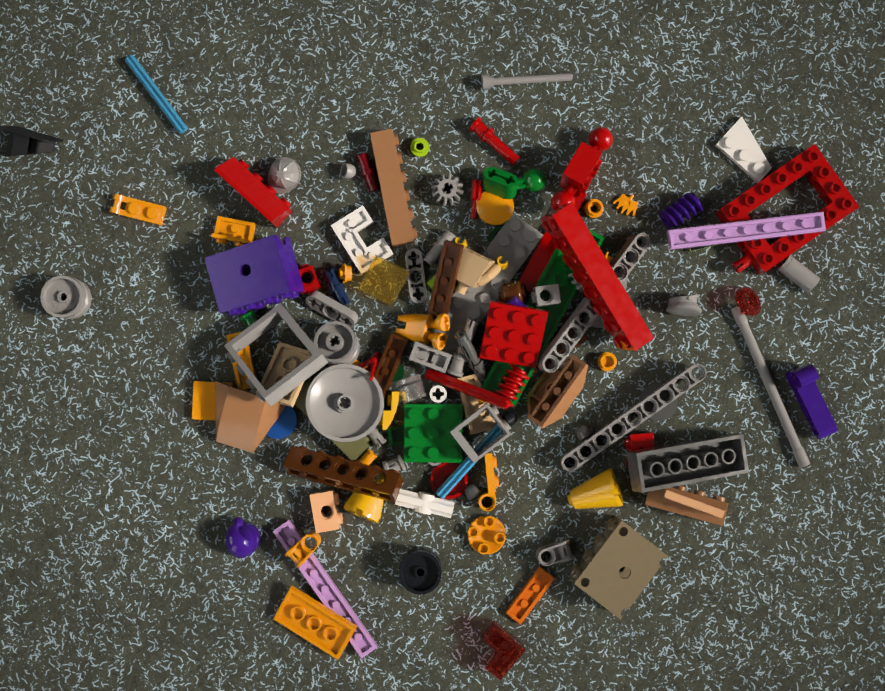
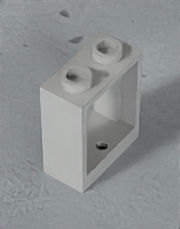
[450,402,511,463]

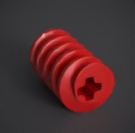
[493,363,529,407]

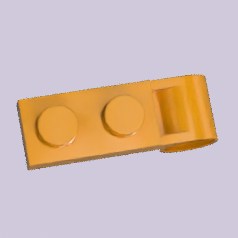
[478,452,499,511]

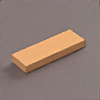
[664,490,725,518]

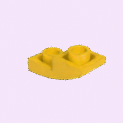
[378,391,400,430]

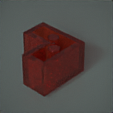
[482,620,526,681]

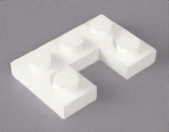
[331,205,394,274]

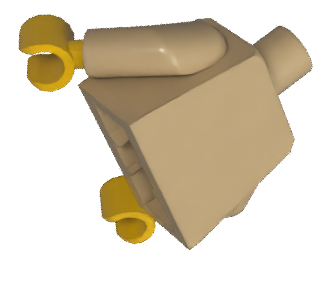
[455,237,508,295]

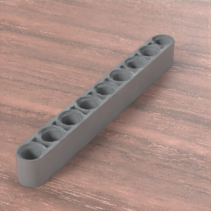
[537,233,651,373]
[561,364,706,472]

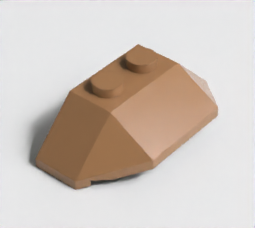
[527,355,588,428]

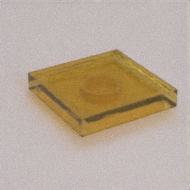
[358,255,410,306]

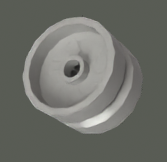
[40,275,92,320]
[313,321,360,367]

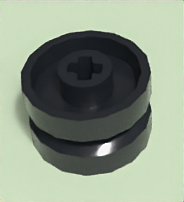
[399,547,442,595]

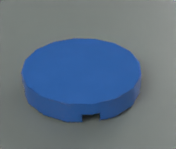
[267,406,298,439]

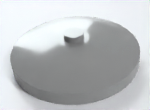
[305,364,384,442]

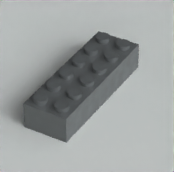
[626,433,749,493]

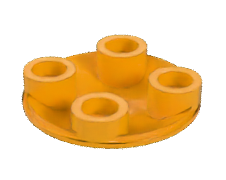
[476,191,514,225]
[467,515,506,554]

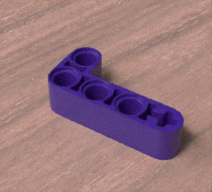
[785,364,838,440]

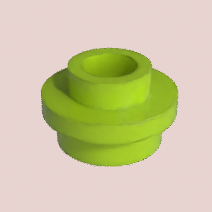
[410,138,429,157]

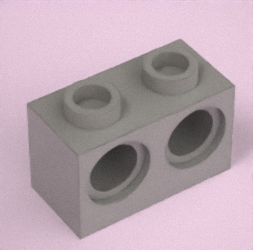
[409,342,452,373]

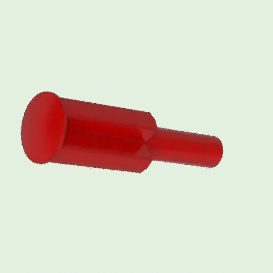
[470,179,483,219]

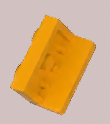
[211,216,256,247]

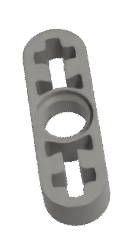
[405,248,427,304]
[305,290,359,328]

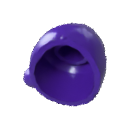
[226,517,261,558]

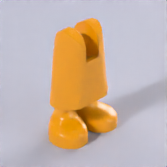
[395,313,450,350]

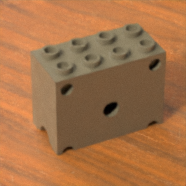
[570,516,669,620]

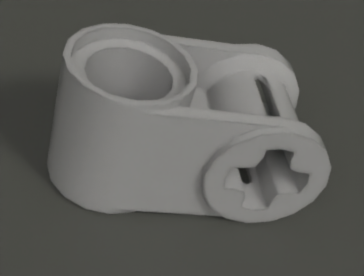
[536,539,575,566]

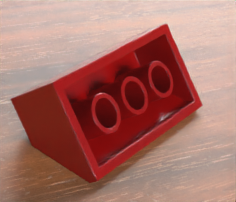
[214,157,293,228]

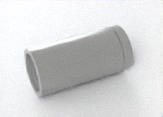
[777,255,820,293]

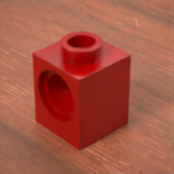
[298,264,321,295]

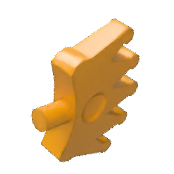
[613,194,638,216]

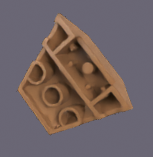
[215,381,287,453]

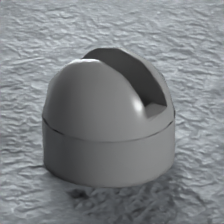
[340,163,356,179]

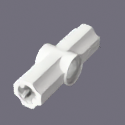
[395,488,455,518]

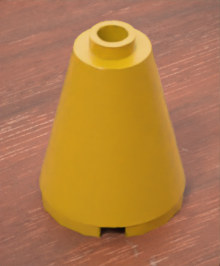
[567,468,623,509]
[343,480,384,524]

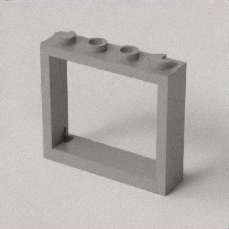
[224,303,328,406]

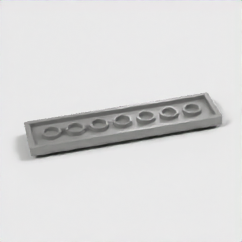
[427,213,543,355]

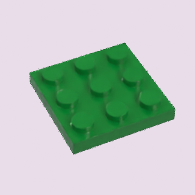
[404,404,463,463]

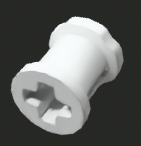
[429,385,447,403]

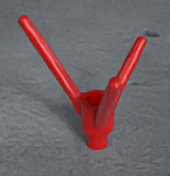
[358,352,382,381]

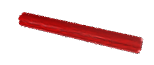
[425,369,510,409]

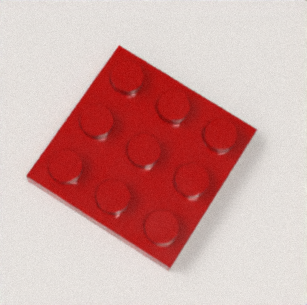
[479,300,548,368]

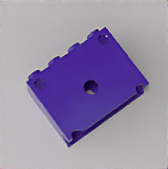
[205,235,305,316]

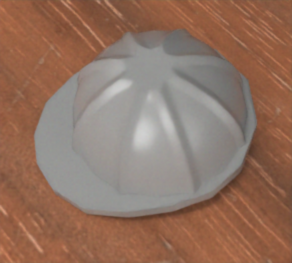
[268,157,302,194]

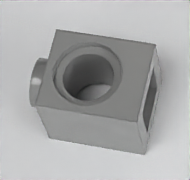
[530,284,561,307]

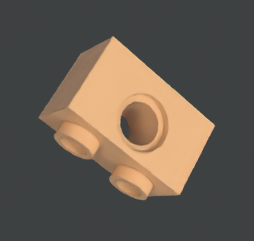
[310,489,343,533]

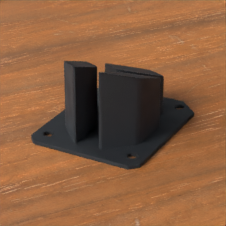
[0,126,63,157]

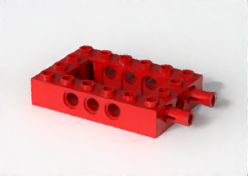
[715,144,859,275]

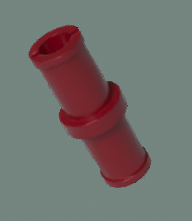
[356,153,381,193]

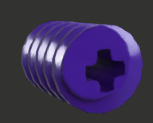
[659,192,703,230]

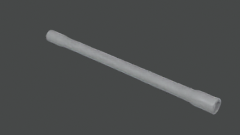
[730,305,810,468]

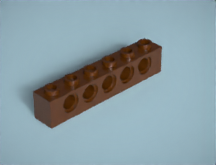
[283,446,403,503]

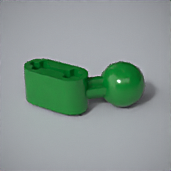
[482,167,546,199]

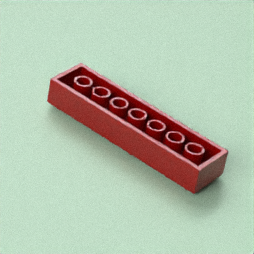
[541,202,654,351]

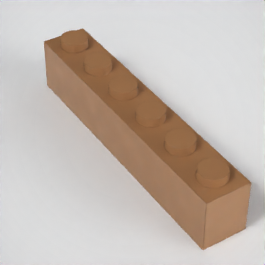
[370,129,418,248]

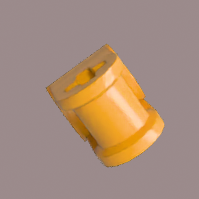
[285,531,321,568]

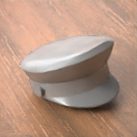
[666,294,702,317]

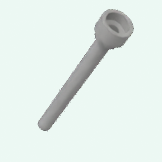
[481,73,573,90]

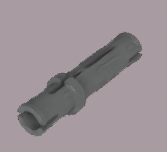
[454,330,488,381]

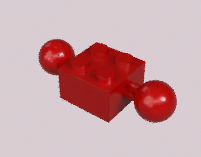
[551,127,613,209]

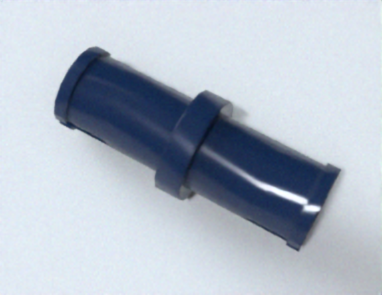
[323,268,351,305]

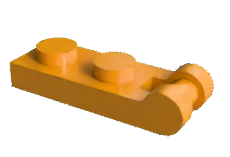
[109,194,167,226]

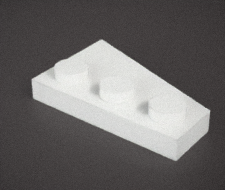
[715,116,772,183]

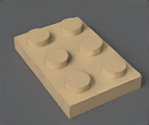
[256,342,312,408]

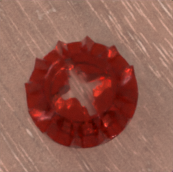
[734,287,761,317]

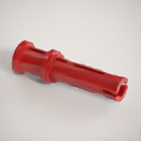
[468,117,520,166]

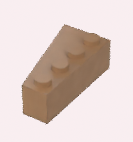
[645,486,729,526]

